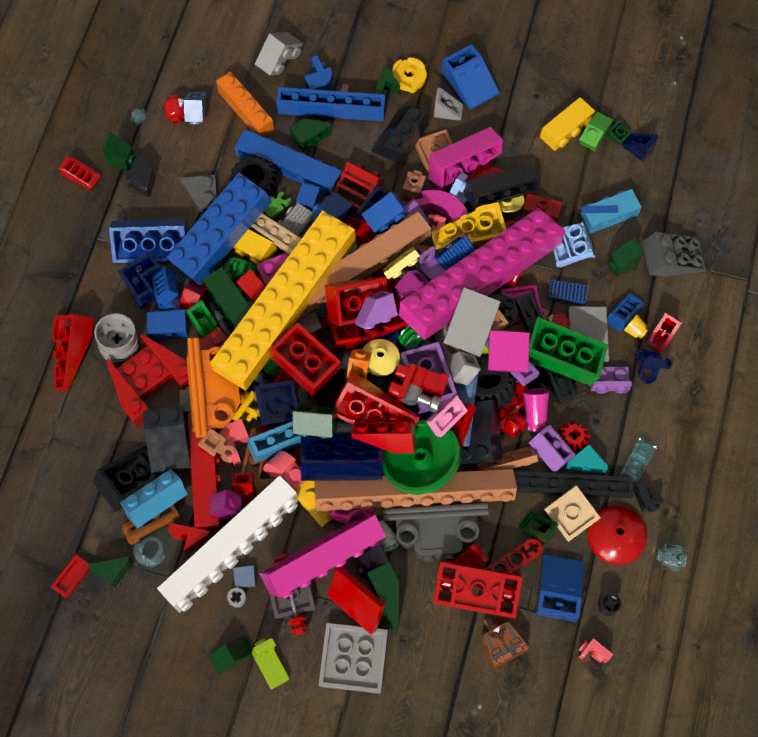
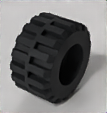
[230,156,277,197]
[475,360,516,411]

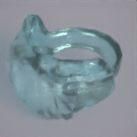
[133,536,165,567]

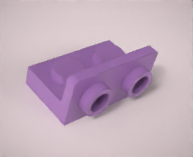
[590,367,632,394]

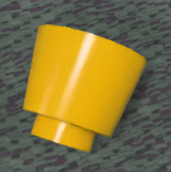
[623,314,648,338]

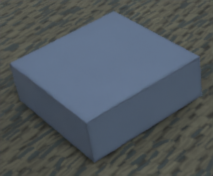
[233,565,256,589]

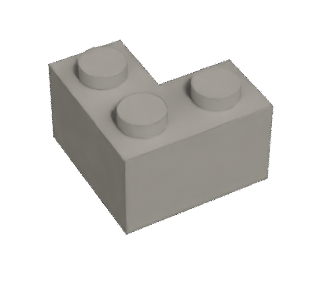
[255,32,303,76]

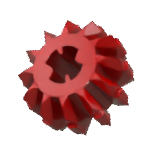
[558,420,590,453]

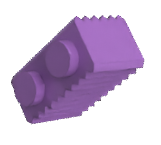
[529,425,575,473]

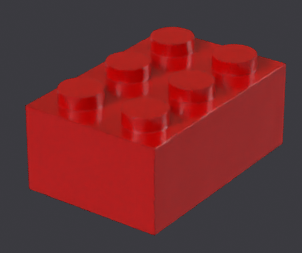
[269,322,341,396]

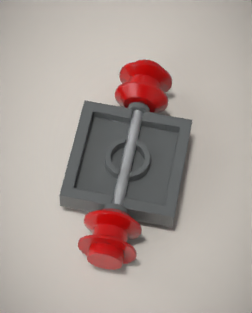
[270,553,316,636]

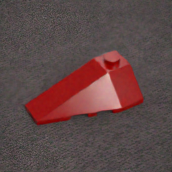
[330,313,408,350]
[52,314,94,391]
[333,372,420,426]

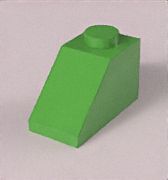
[579,112,613,152]

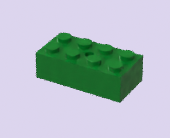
[528,316,608,386]

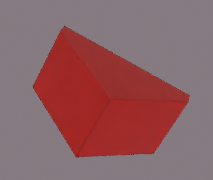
[180,281,208,316]
[646,312,682,353]

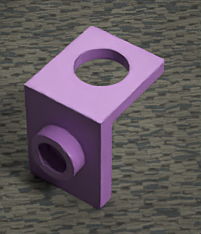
[418,246,446,281]

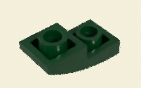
[601,110,631,145]

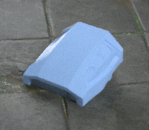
[553,222,595,268]

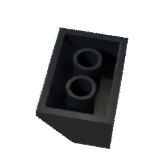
[371,105,429,165]

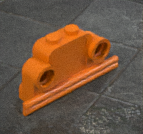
[186,338,243,438]

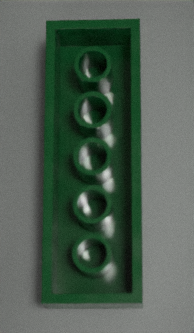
[203,267,283,380]

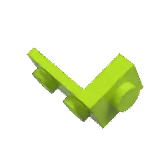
[252,638,289,689]

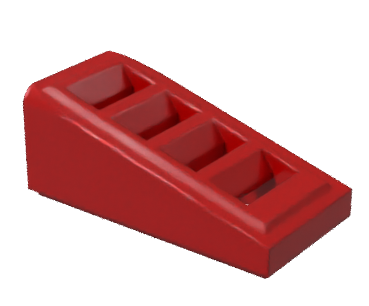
[59,155,101,191]

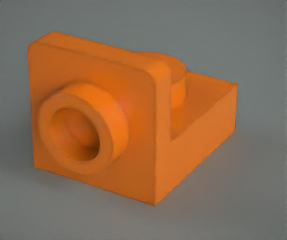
[346,349,371,379]

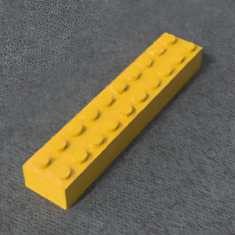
[210,210,355,391]

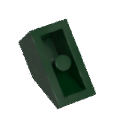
[289,119,332,152]
[102,132,136,170]
[608,238,643,277]

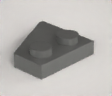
[180,175,217,212]

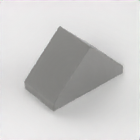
[434,88,463,121]

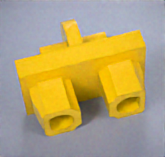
[232,389,261,423]

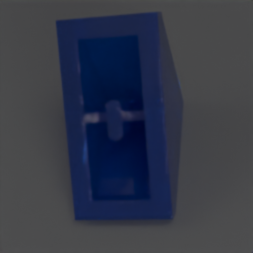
[621,133,659,162]

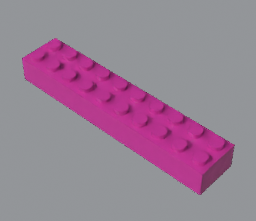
[399,208,565,340]

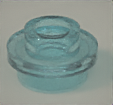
[130,108,147,125]

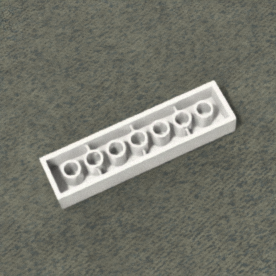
[157,476,298,613]

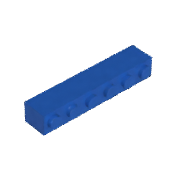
[276,87,385,121]
[235,129,342,196]

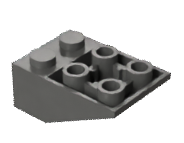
[642,232,706,277]

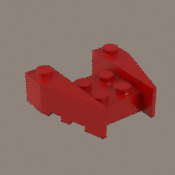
[106,334,189,427]

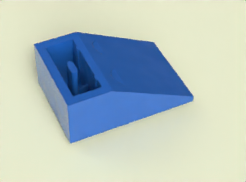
[441,44,499,110]
[535,555,584,622]

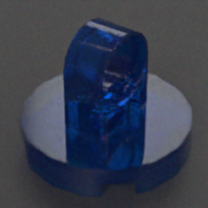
[634,348,673,384]

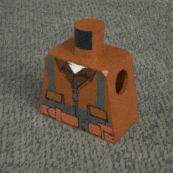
[482,615,529,669]

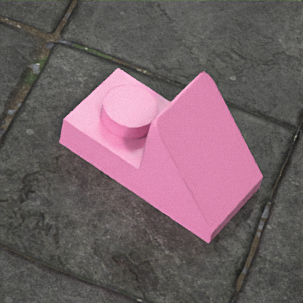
[426,395,468,437]

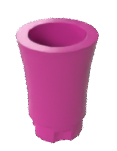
[523,388,550,432]

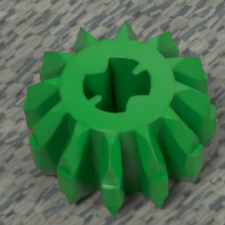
[224,257,256,282]
[398,325,431,351]

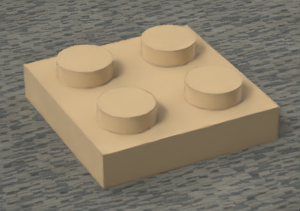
[544,485,600,542]

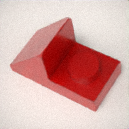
[168,523,212,554]
[453,543,488,569]

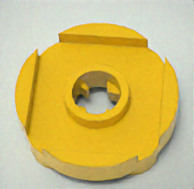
[392,58,427,93]

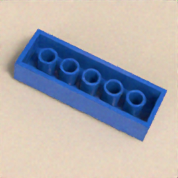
[166,173,272,286]

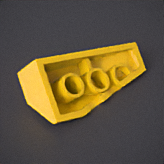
[431,202,506,251]

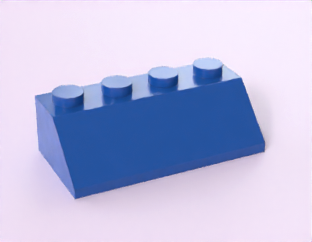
[109,219,188,263]

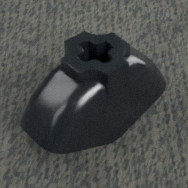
[125,153,155,197]

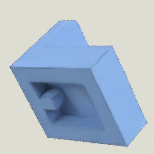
[449,172,468,204]

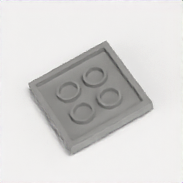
[318,623,388,694]

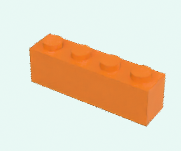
[216,71,274,138]

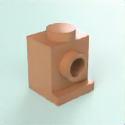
[402,170,426,200]

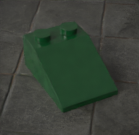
[367,562,400,635]

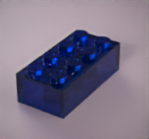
[301,435,383,481]

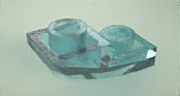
[620,438,657,484]

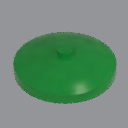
[381,420,461,495]

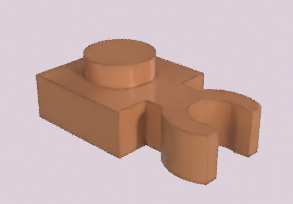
[198,428,236,462]

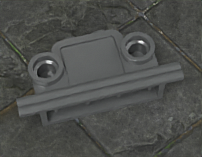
[383,503,489,562]

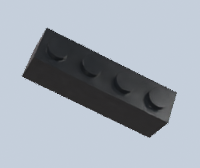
[464,164,541,209]

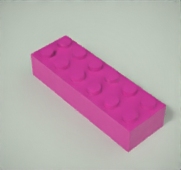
[259,515,386,599]

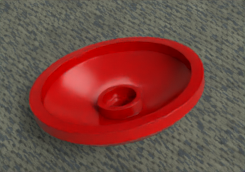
[587,505,647,565]

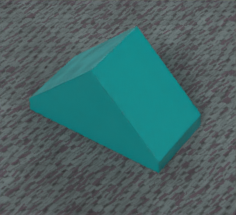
[565,445,608,475]

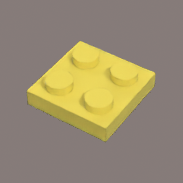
[383,246,419,279]

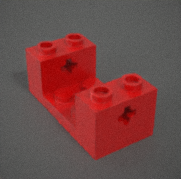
[433,559,523,619]

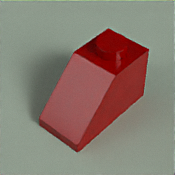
[343,216,378,247]

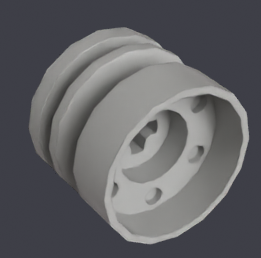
[94,313,139,364]

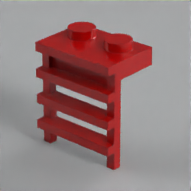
[331,162,384,218]

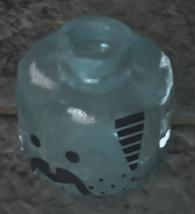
[657,543,688,572]

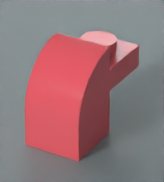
[219,419,249,468]
[263,451,309,490]

